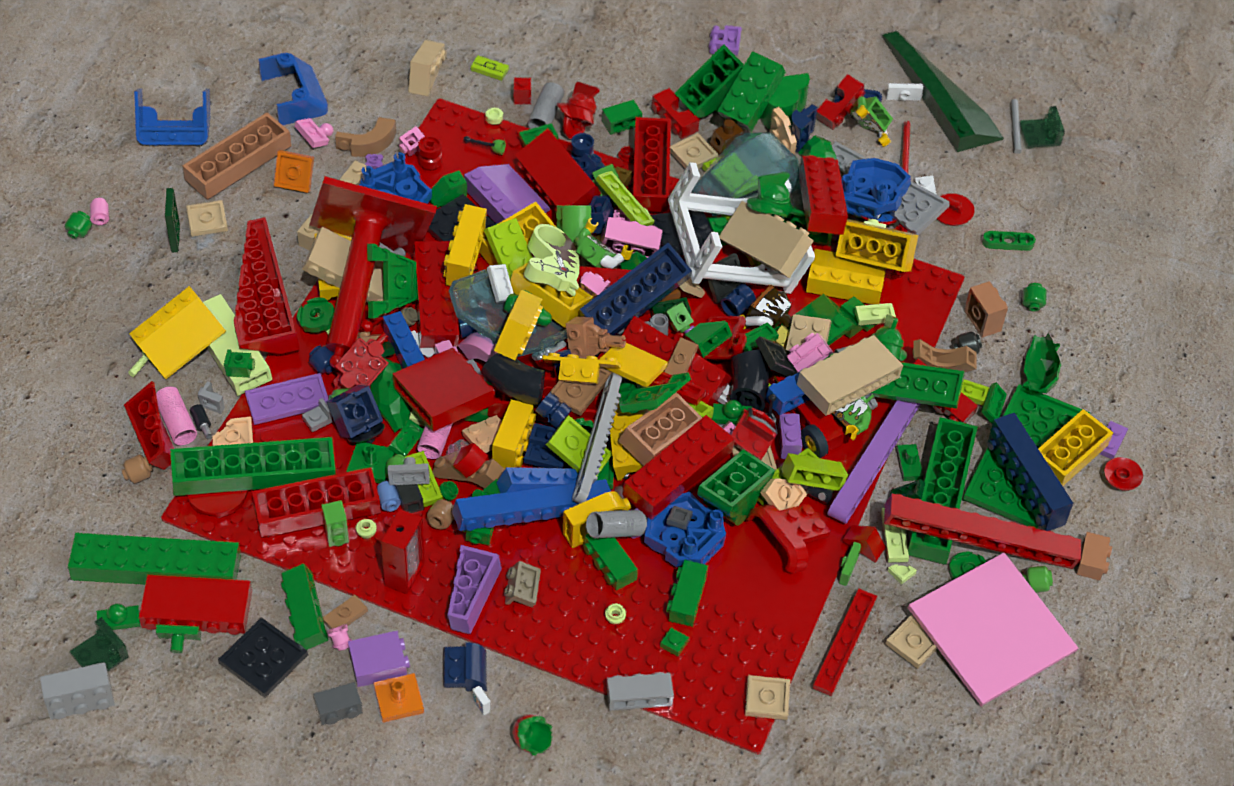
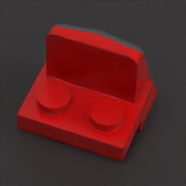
[730,408,777,460]

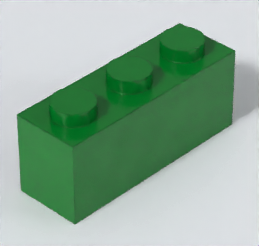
[583,533,638,591]
[666,560,708,627]

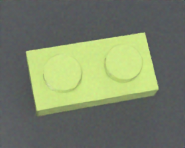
[855,303,896,325]

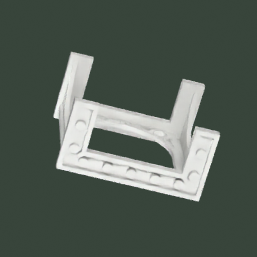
[668,162,815,293]

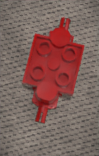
[328,332,389,397]

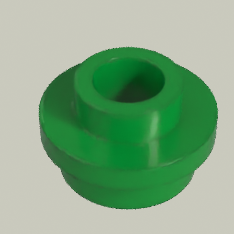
[440,481,458,501]

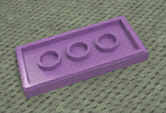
[245,373,329,425]

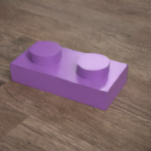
[1100,421,1128,459]

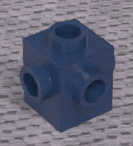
[578,153,606,180]

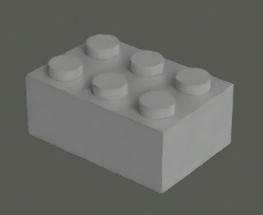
[40,662,115,720]

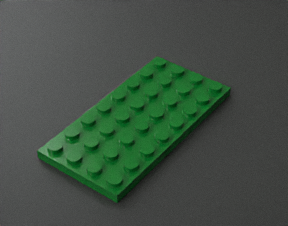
[963,384,1090,529]

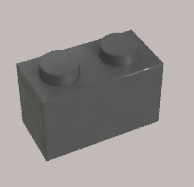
[314,682,363,725]

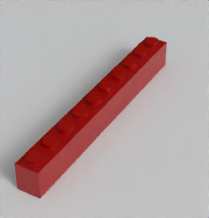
[884,494,1081,569]

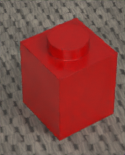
[514,77,531,105]

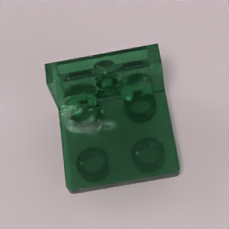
[1019,106,1065,148]
[70,617,129,671]

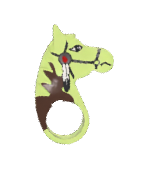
[524,224,579,296]

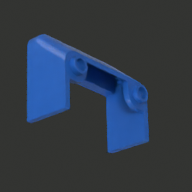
[258,53,328,125]
[134,88,211,145]

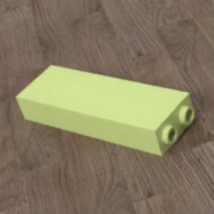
[203,294,272,396]

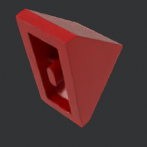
[842,525,886,563]

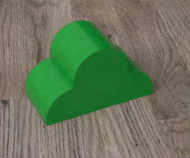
[674,44,744,117]
[759,73,810,129]
[697,449,775,525]

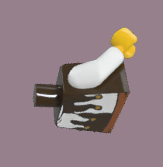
[740,285,793,329]

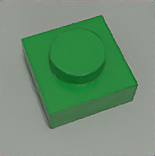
[660,628,689,656]

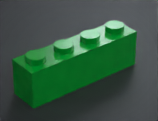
[281,563,329,650]

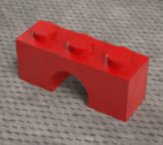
[816,74,865,130]
[651,88,700,140]

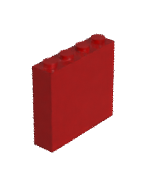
[392,347,495,432]

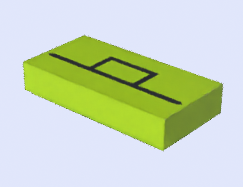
[471,55,509,81]

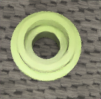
[356,519,377,539]
[605,604,626,624]

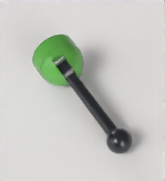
[464,136,506,154]

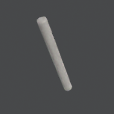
[1011,99,1021,154]

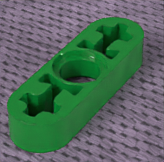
[982,231,1036,251]

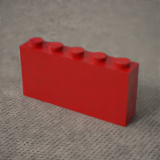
[515,128,602,212]
[139,575,252,635]

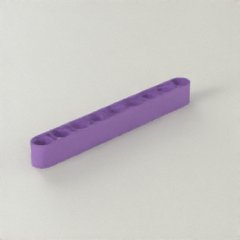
[828,400,920,524]

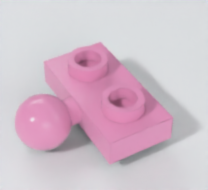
[295,118,333,148]

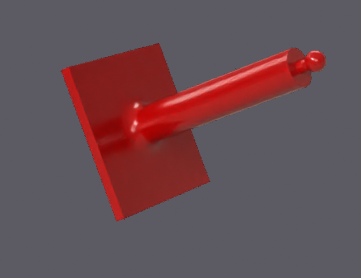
[309,176,437,369]

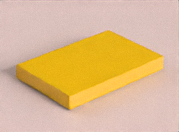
[599,343,668,387]

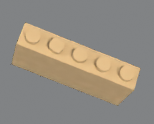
[719,201,813,278]
[302,227,384,302]
[797,335,903,416]

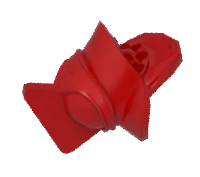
[556,82,600,139]

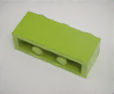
[781,453,848,491]

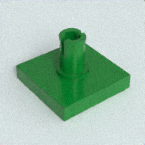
[347,442,396,484]

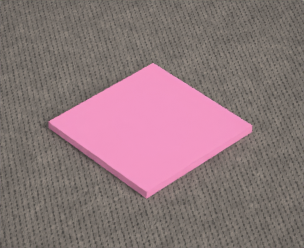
[908,553,1078,706]

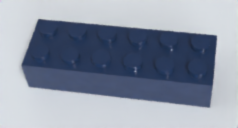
[579,243,692,335]
[987,413,1073,531]

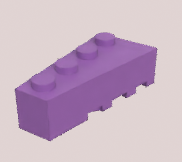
[448,545,502,634]

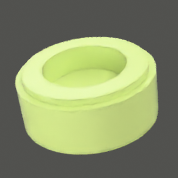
[486,108,503,125]

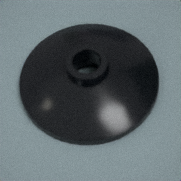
[347,422,385,443]

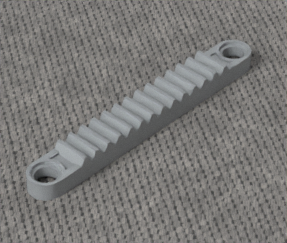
[572,372,622,504]

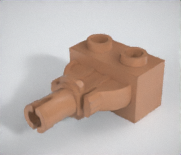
[566,317,626,359]

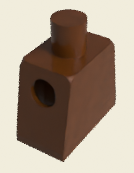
[710,119,745,157]

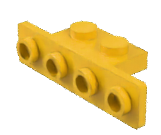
[542,353,621,384]

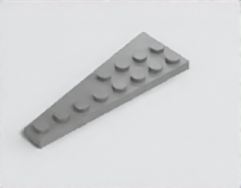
[832,142,949,235]

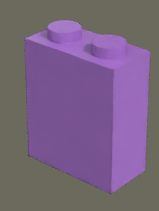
[348,631,410,687]

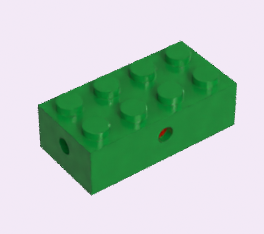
[718,51,786,132]

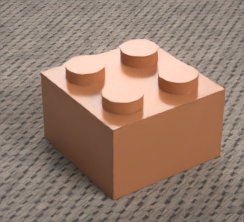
[964,281,1008,338]

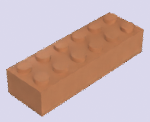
[182,113,291,200]

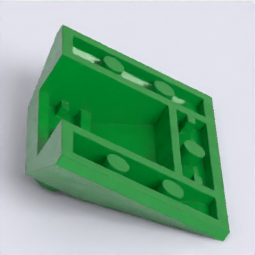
[774,294,863,345]

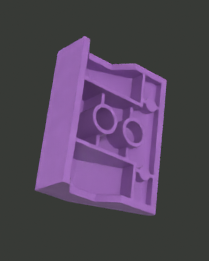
[464,164,550,224]

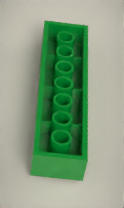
[908,417,978,565]
[170,437,336,496]
[68,533,241,585]

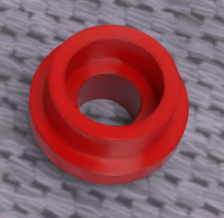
[618,146,634,162]

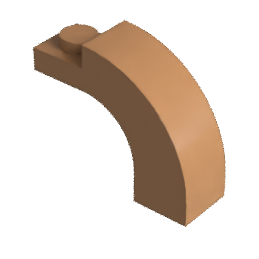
[335,117,396,157]
[913,339,977,372]

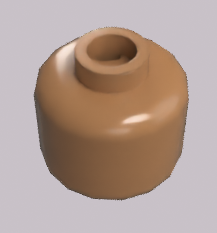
[121,454,153,484]
[427,499,455,529]

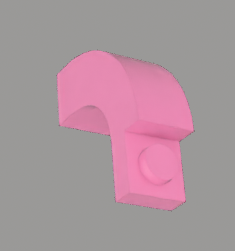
[458,332,498,362]

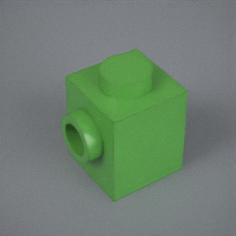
[663,302,694,333]

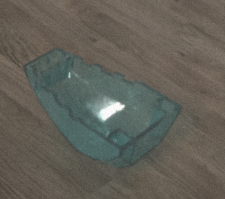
[691,132,801,216]

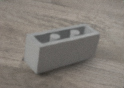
[607,672,674,711]

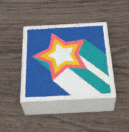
[473,686,490,716]

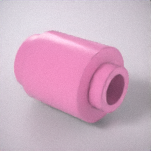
[90,198,109,225]

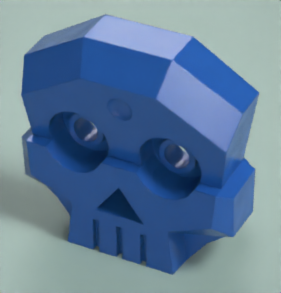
[359,152,432,204]
[841,158,911,220]
[644,492,726,567]

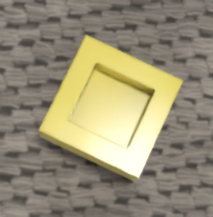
[774,325,790,352]

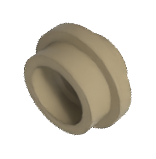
[401,307,418,326]

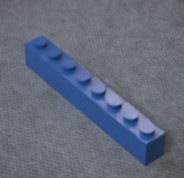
[452,479,611,531]

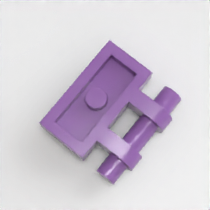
[709,25,741,56]

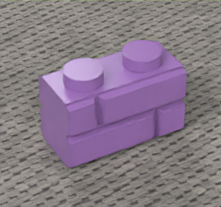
[778,414,802,459]

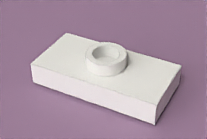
[886,84,923,100]
[487,264,514,303]

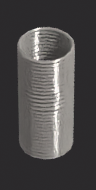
[528,82,564,129]
[586,510,647,538]

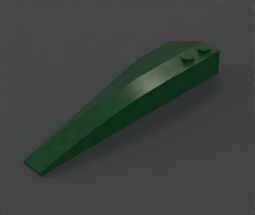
[882,31,1004,153]

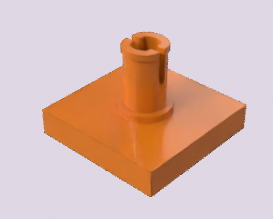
[274,150,314,193]
[373,673,424,723]

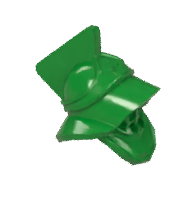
[747,172,794,218]
[872,314,907,362]

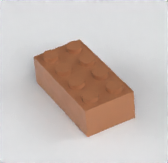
[619,392,702,466]

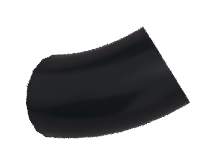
[730,349,769,411]
[481,353,545,406]

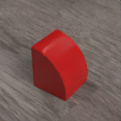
[453,443,488,478]

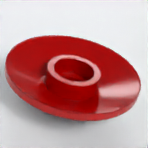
[1104,457,1143,491]

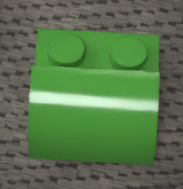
[556,205,591,243]

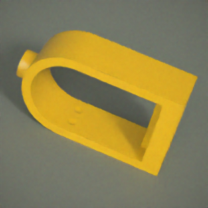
[563,491,631,548]

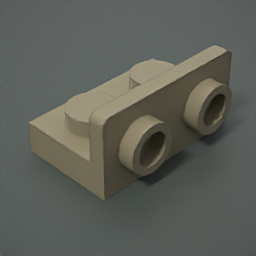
[504,561,541,607]

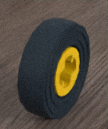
[801,424,829,458]

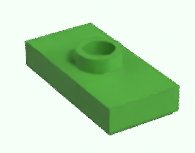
[839,542,861,586]

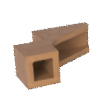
[432,450,505,489]

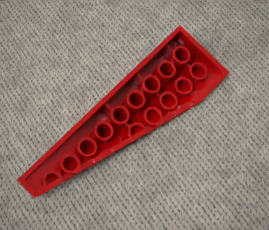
[233,217,300,354]

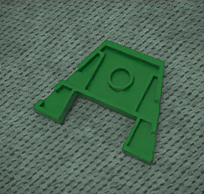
[367,244,417,318]
[619,372,691,414]

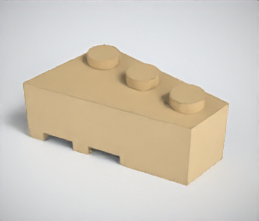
[409,40,447,96]

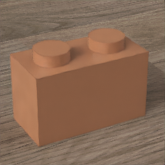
[1076,532,1112,581]

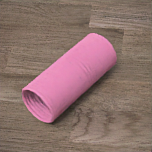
[156,386,197,445]
[417,423,453,459]

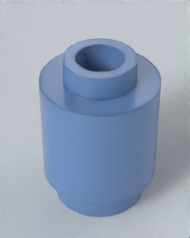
[377,481,401,512]

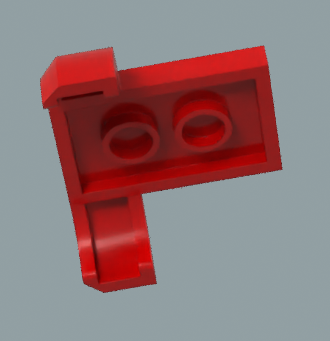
[673,316,747,359]
[747,503,831,573]

